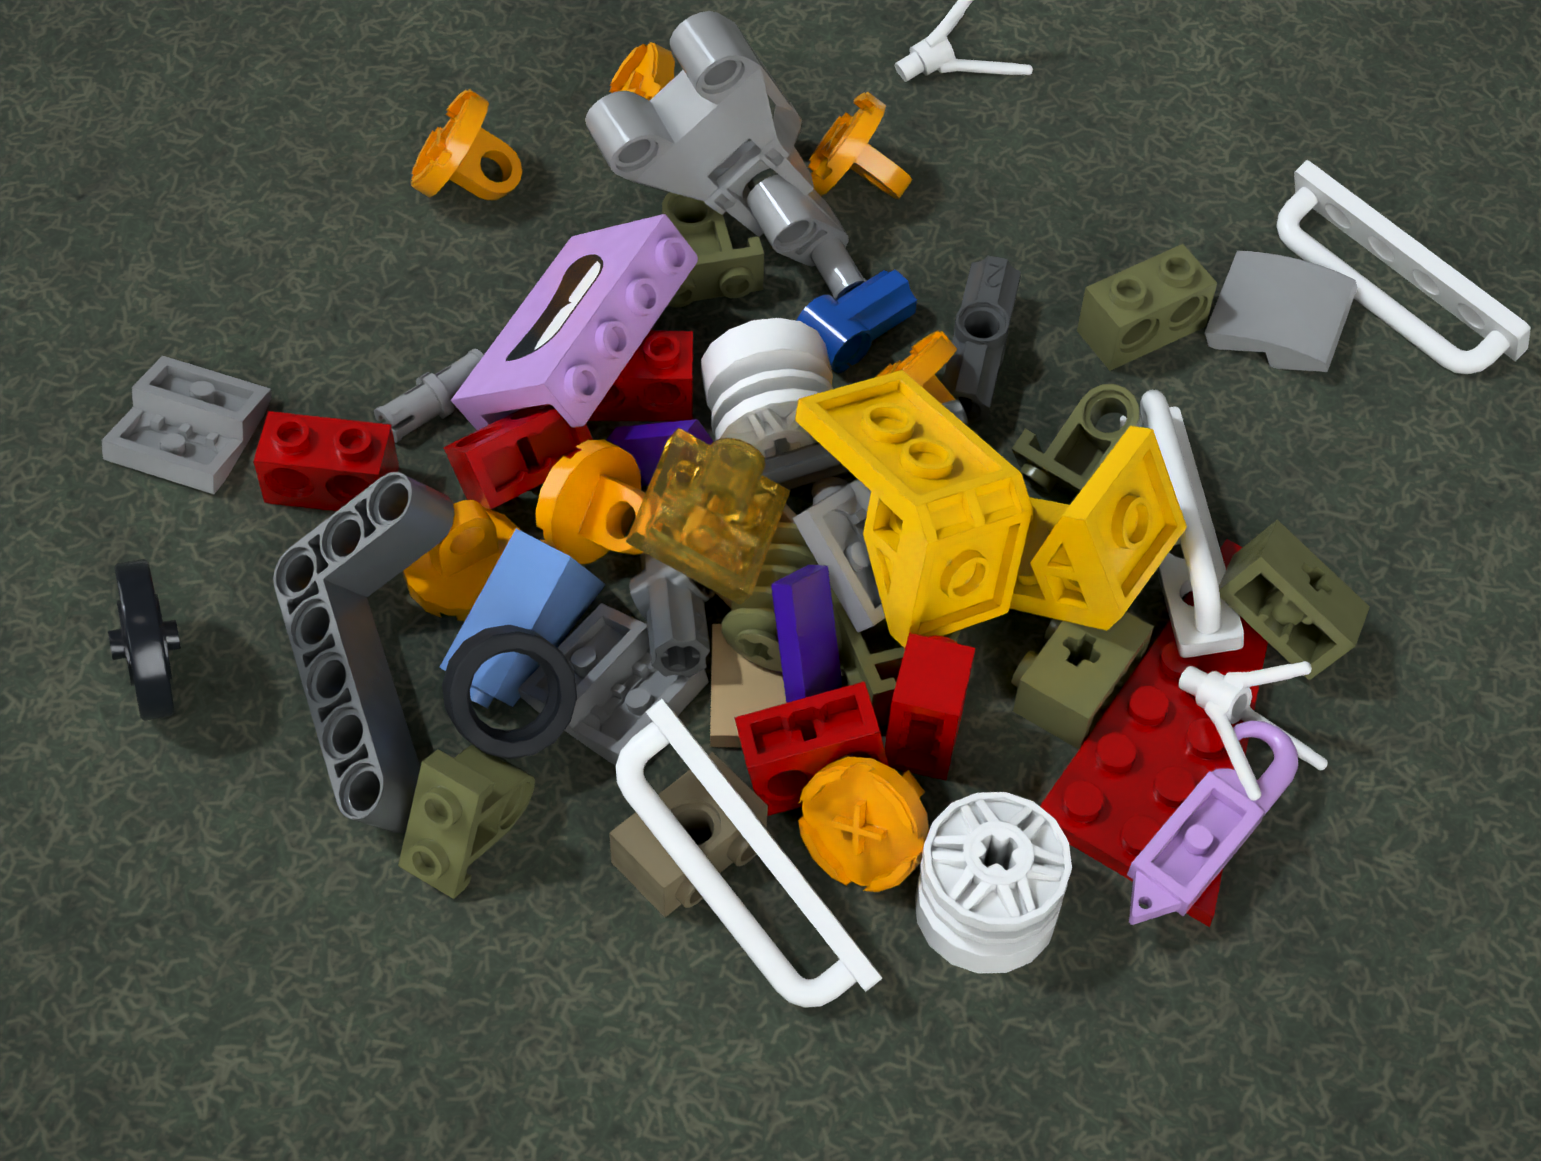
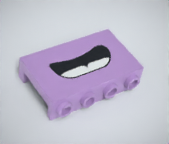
[451,214,698,430]

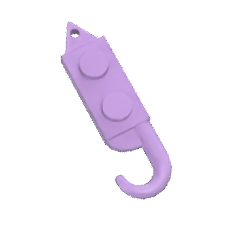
[1127,721,1298,925]

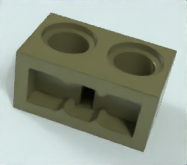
[1077,244,1217,371]

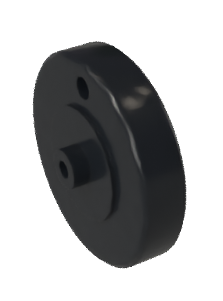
[108,559,181,721]

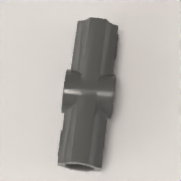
[942,255,1021,426]
[629,501,715,678]

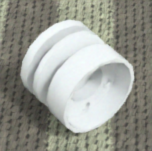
[701,318,834,470]
[915,792,1072,973]

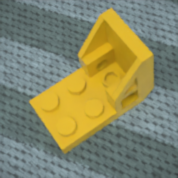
[795,370,1033,648]
[1009,425,1187,631]

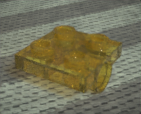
[626,428,790,605]

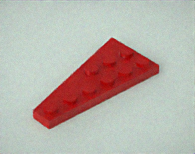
[1040,539,1268,927]

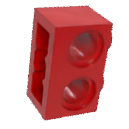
[588,330,693,422]
[443,404,593,509]
[253,411,399,511]
[885,633,976,781]
[734,681,888,816]

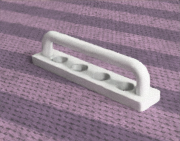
[1276,160,1531,374]
[1120,390,1244,658]
[615,699,883,1008]

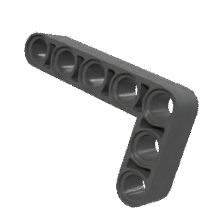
[273,472,455,834]

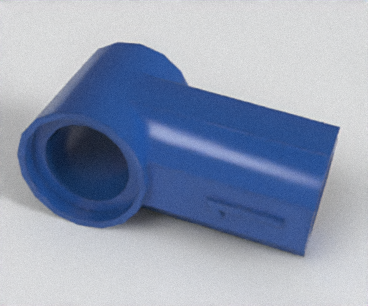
[796,269,917,373]

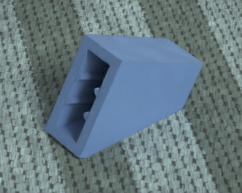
[439,528,605,709]

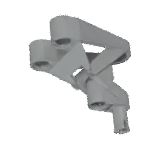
[585,11,867,300]

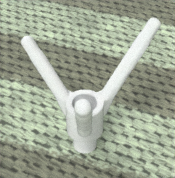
[895,0,1033,82]
[1179,661,1328,801]

